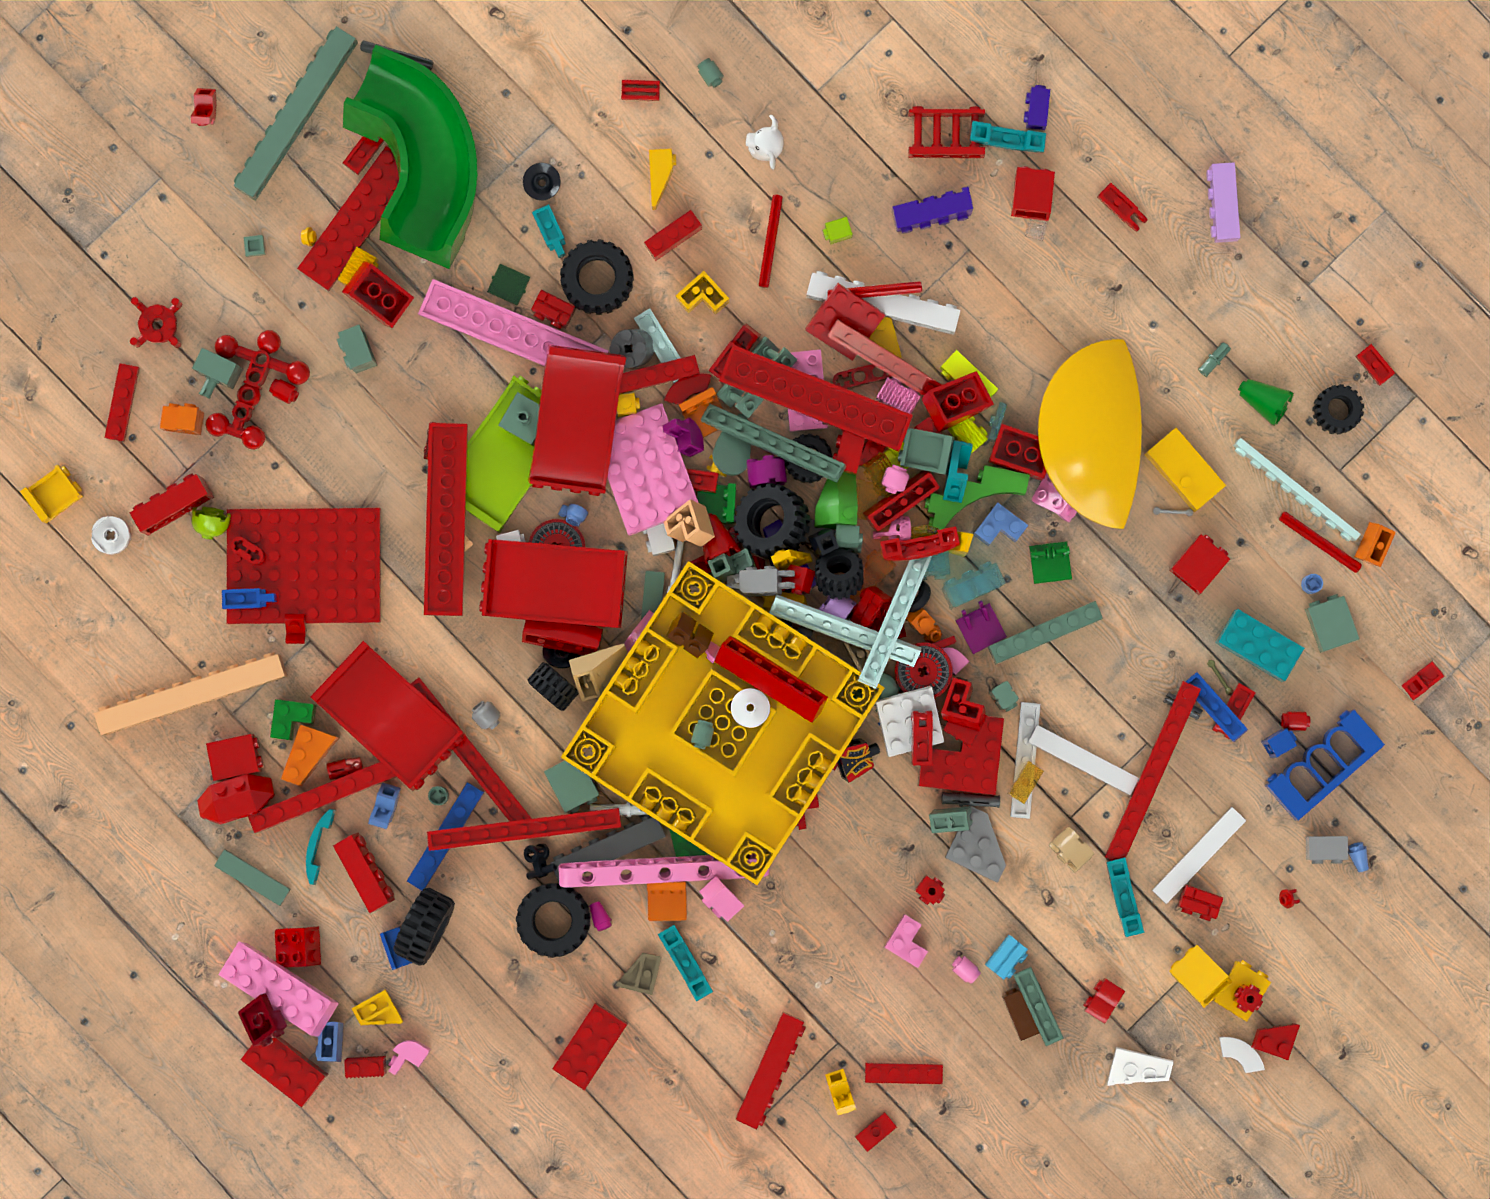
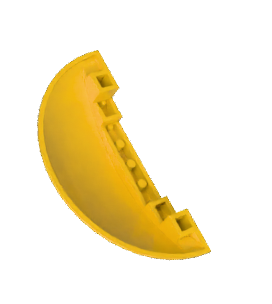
[1038,339,1142,529]

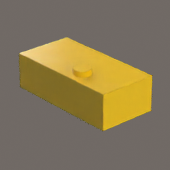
[1144,428,1226,512]

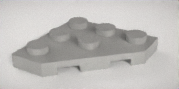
[945,806,1006,883]

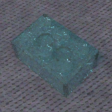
[941,562,1006,610]

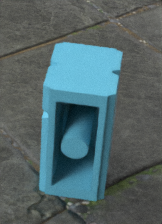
[985,934,1028,980]

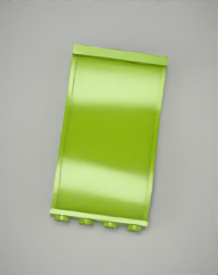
[466,376,541,533]

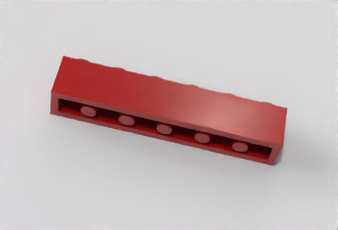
[714,636,828,723]
[736,1012,806,1130]

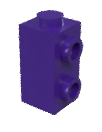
[1023,85,1051,131]

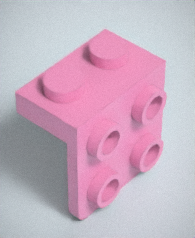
[1032,473,1077,522]

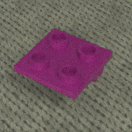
[955,600,1007,654]

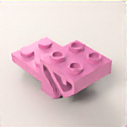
[788,350,828,432]

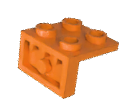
[679,387,723,438]
[647,882,687,921]

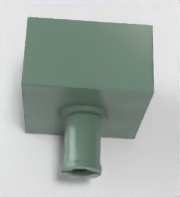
[192,348,243,399]
[498,392,539,446]

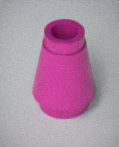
[589,901,612,932]

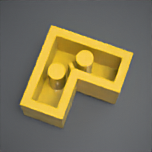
[675,271,730,315]

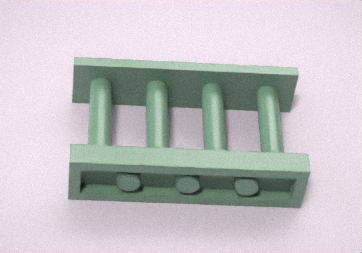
[716,336,798,418]

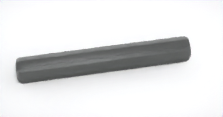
[360,40,434,71]

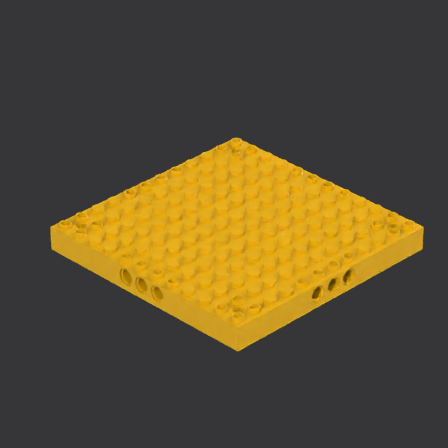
[561,561,885,885]

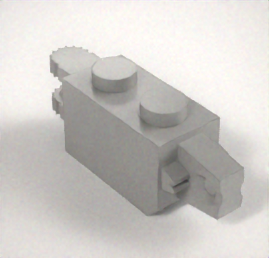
[727,566,795,597]

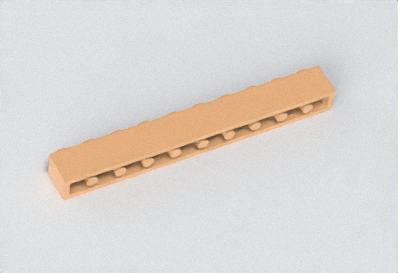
[94,652,287,736]

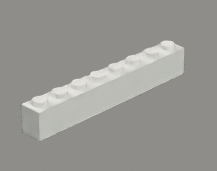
[806,271,960,335]

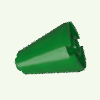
[1238,379,1294,426]

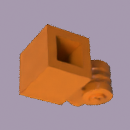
[905,608,942,643]

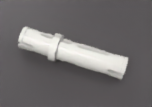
[590,802,648,817]

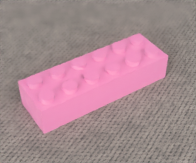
[218,941,339,1037]

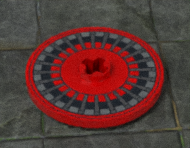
[529,519,585,547]
[895,642,953,698]

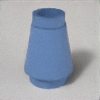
[1348,842,1369,872]

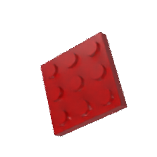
[805,283,885,361]

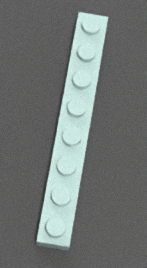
[1233,438,1361,542]
[858,556,932,689]
[769,594,921,667]

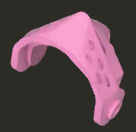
[873,515,911,541]

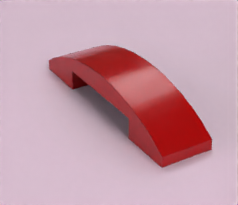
[880,526,960,561]

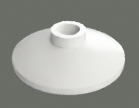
[731,688,770,728]

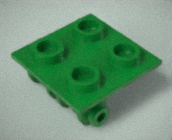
[1029,541,1072,584]

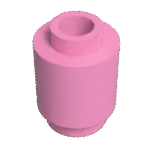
[952,956,981,984]

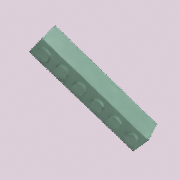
[988,601,1103,665]

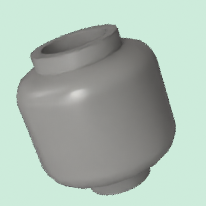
[472,701,500,730]

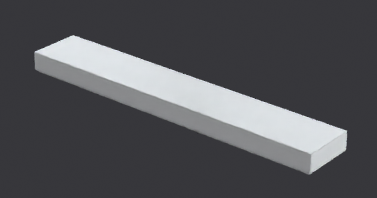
[1010,702,1041,819]
[1028,725,1139,795]
[1152,807,1246,904]

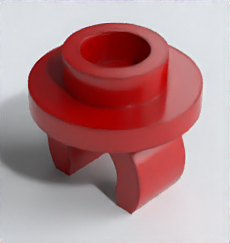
[1279,889,1300,909]

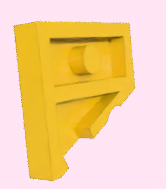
[771,549,813,571]

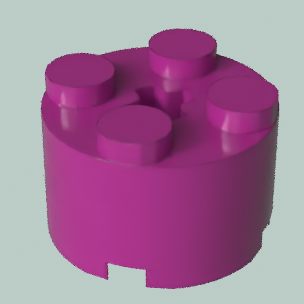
[746,455,787,489]

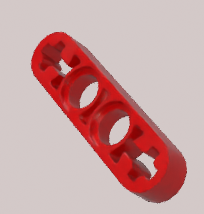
[833,364,892,389]

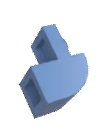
[368,782,401,829]

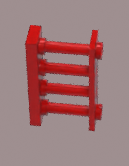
[908,106,985,158]

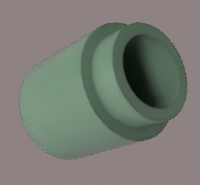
[697,58,724,88]
[691,720,714,750]

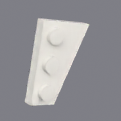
[1107,1047,1173,1086]

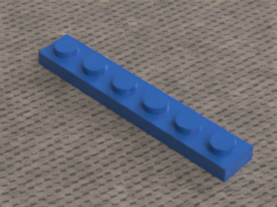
[407,782,484,891]

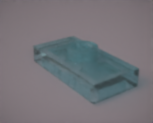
[987,402,1007,442]

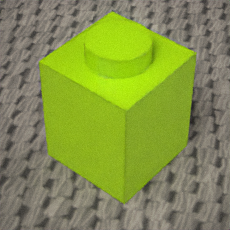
[822,217,853,245]

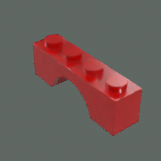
[752,556,815,596]

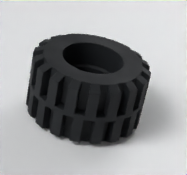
[1312,384,1365,435]
[784,433,833,483]
[815,548,864,600]
[527,662,579,711]

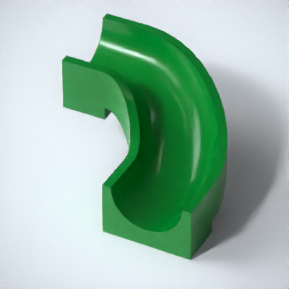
[343,45,478,269]

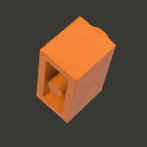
[1354,522,1396,567]

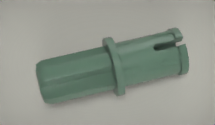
[1198,342,1231,377]

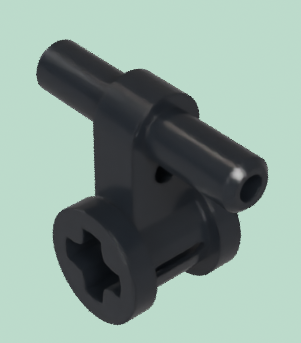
[524,843,557,880]

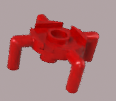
[130,297,183,348]

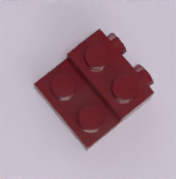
[238,993,288,1047]

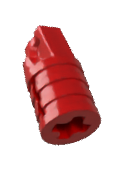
[326,757,363,780]

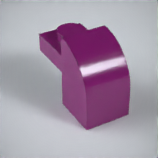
[663,418,704,457]

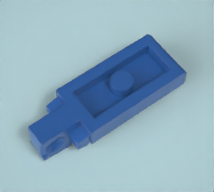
[222,588,276,609]

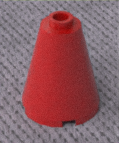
[703,513,741,569]

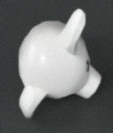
[746,115,784,170]

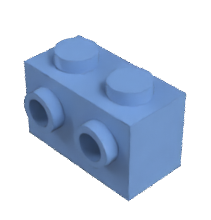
[315,1022,343,1062]

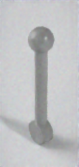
[1153,507,1193,516]

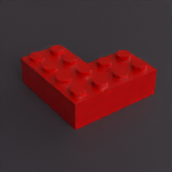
[918,716,1004,795]

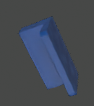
[380,926,412,970]

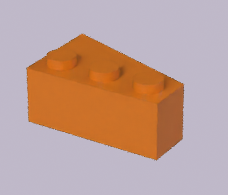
[281,724,339,786]

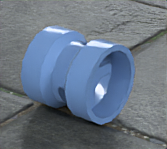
[1301,574,1323,594]

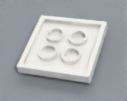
[875,686,944,757]

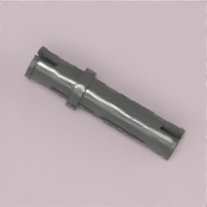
[941,791,1000,808]

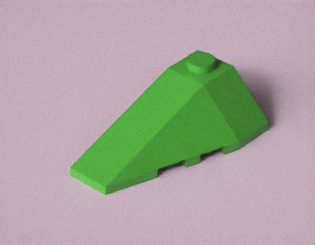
[814,472,858,529]

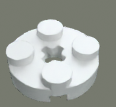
[91,516,131,555]

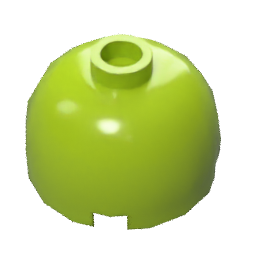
[191,507,231,540]

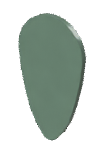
[712,414,751,476]

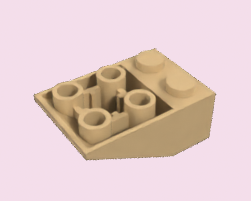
[569,643,628,702]

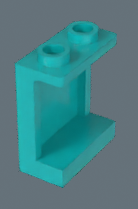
[943,441,973,503]

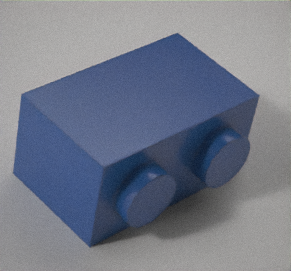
[1261,729,1297,758]

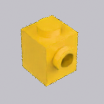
[617,393,640,417]

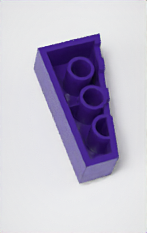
[892,186,973,234]

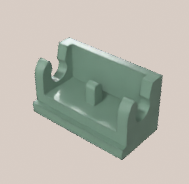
[929,806,973,833]

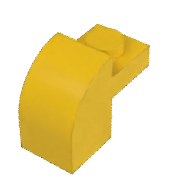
[825,1069,856,1115]

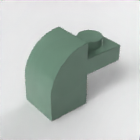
[708,549,756,582]

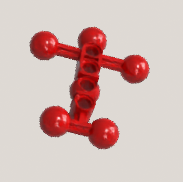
[205,330,310,450]

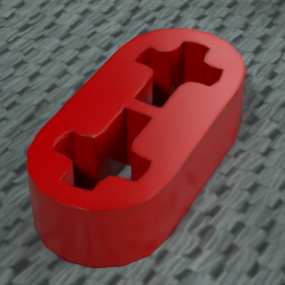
[230,537,265,565]

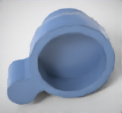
[558,504,588,527]

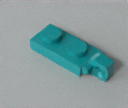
[532,204,566,258]

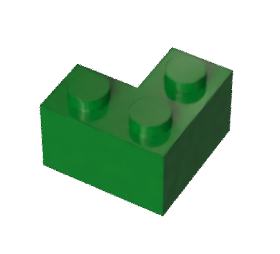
[270,699,317,740]

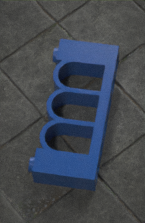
[1265,710,1385,821]

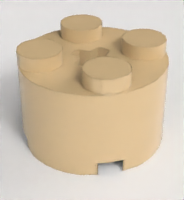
[1048,827,1094,873]

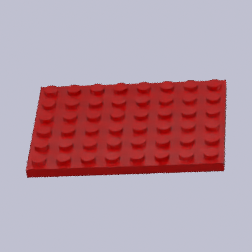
[226,508,381,624]

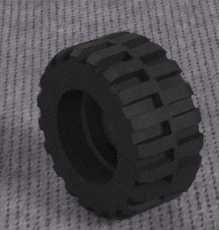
[560,239,634,315]
[734,483,810,560]
[516,883,591,958]
[393,888,455,966]

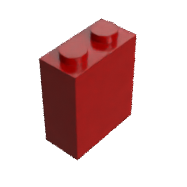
[1011,166,1055,221]
[1169,534,1230,595]
[206,734,264,781]

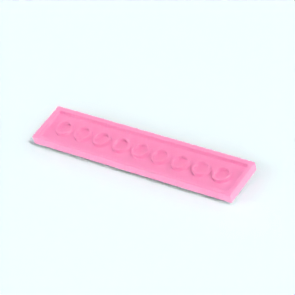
[418,279,609,366]

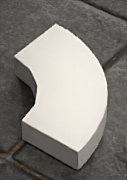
[1219,1037,1265,1073]

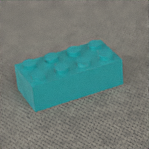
[1215,609,1305,682]

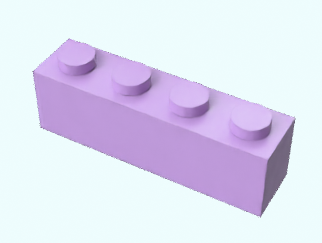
[1207,162,1240,243]

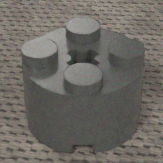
[609,329,654,368]

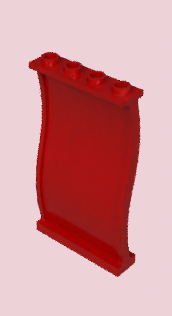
[528,344,626,496]
[479,539,628,628]
[310,641,466,791]

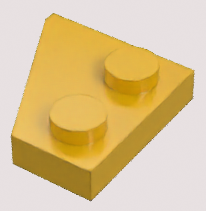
[869,317,902,358]
[351,989,404,1026]

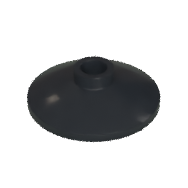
[523,163,561,201]
[542,647,581,669]

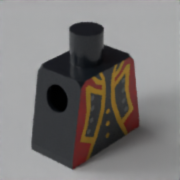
[837,738,880,783]

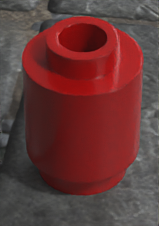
[269,379,299,404]
[1281,711,1311,731]

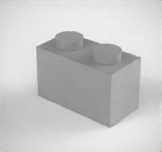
[1306,836,1348,864]

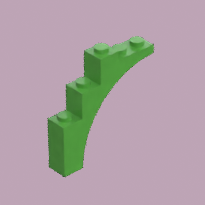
[924,465,1030,535]

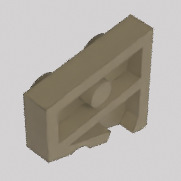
[616,953,662,995]

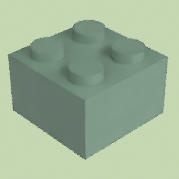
[337,325,377,374]

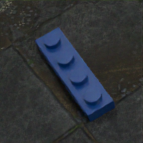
[1186,672,1248,742]

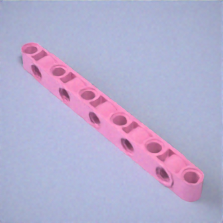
[559,853,769,887]

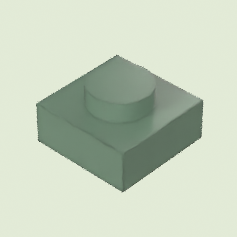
[243,235,266,257]

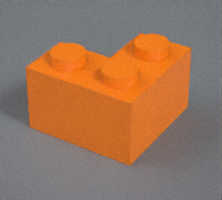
[160,403,204,435]

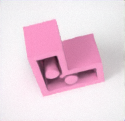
[884,914,928,968]

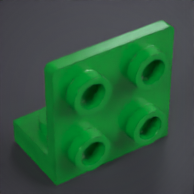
[697,483,736,524]

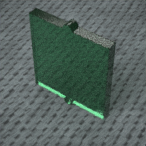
[487,264,530,306]

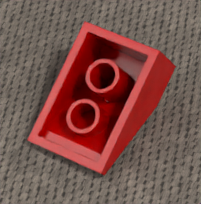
[922,371,994,432]

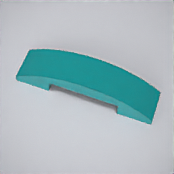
[970,121,1046,153]
[306,809,336,885]
[1106,857,1144,937]
[658,925,713,1002]

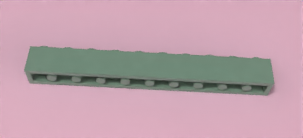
[234,26,358,201]

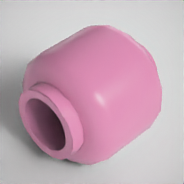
[881,465,909,494]

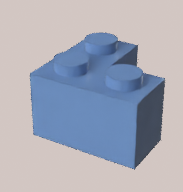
[974,502,1028,546]

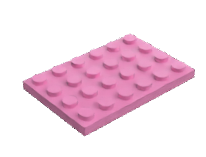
[607,403,699,536]

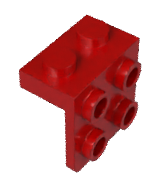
[275,926,321,967]

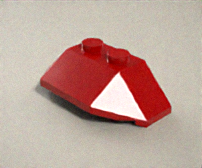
[197,774,275,825]

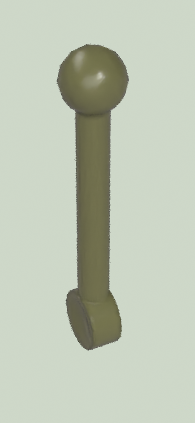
[1207,660,1233,695]

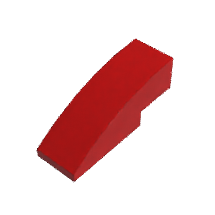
[708,323,761,379]

